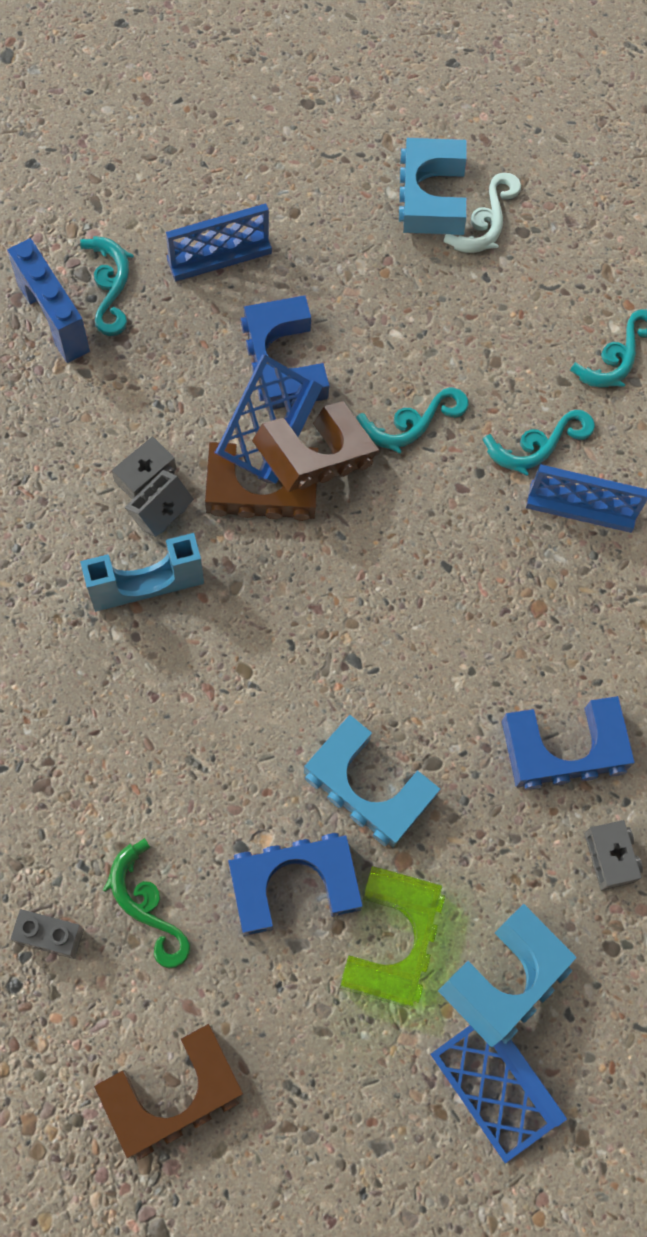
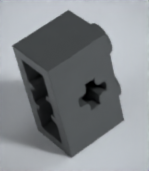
[112,436,176,500]
[124,470,194,537]
[584,820,643,891]
[10,909,84,959]

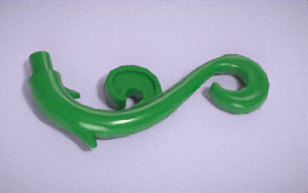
[103,838,190,969]

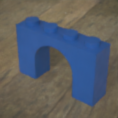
[7,238,90,363]
[240,295,329,411]
[502,696,635,790]
[228,833,363,937]

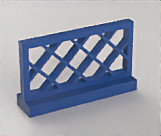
[166,203,272,282]
[215,354,323,484]
[526,464,647,533]
[430,1025,567,1164]

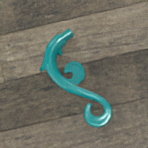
[80,236,134,336]
[570,309,647,388]
[356,387,469,454]
[482,409,595,476]

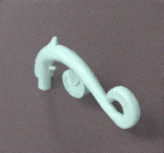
[443,173,521,253]

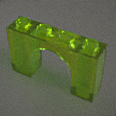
[339,866,445,1009]

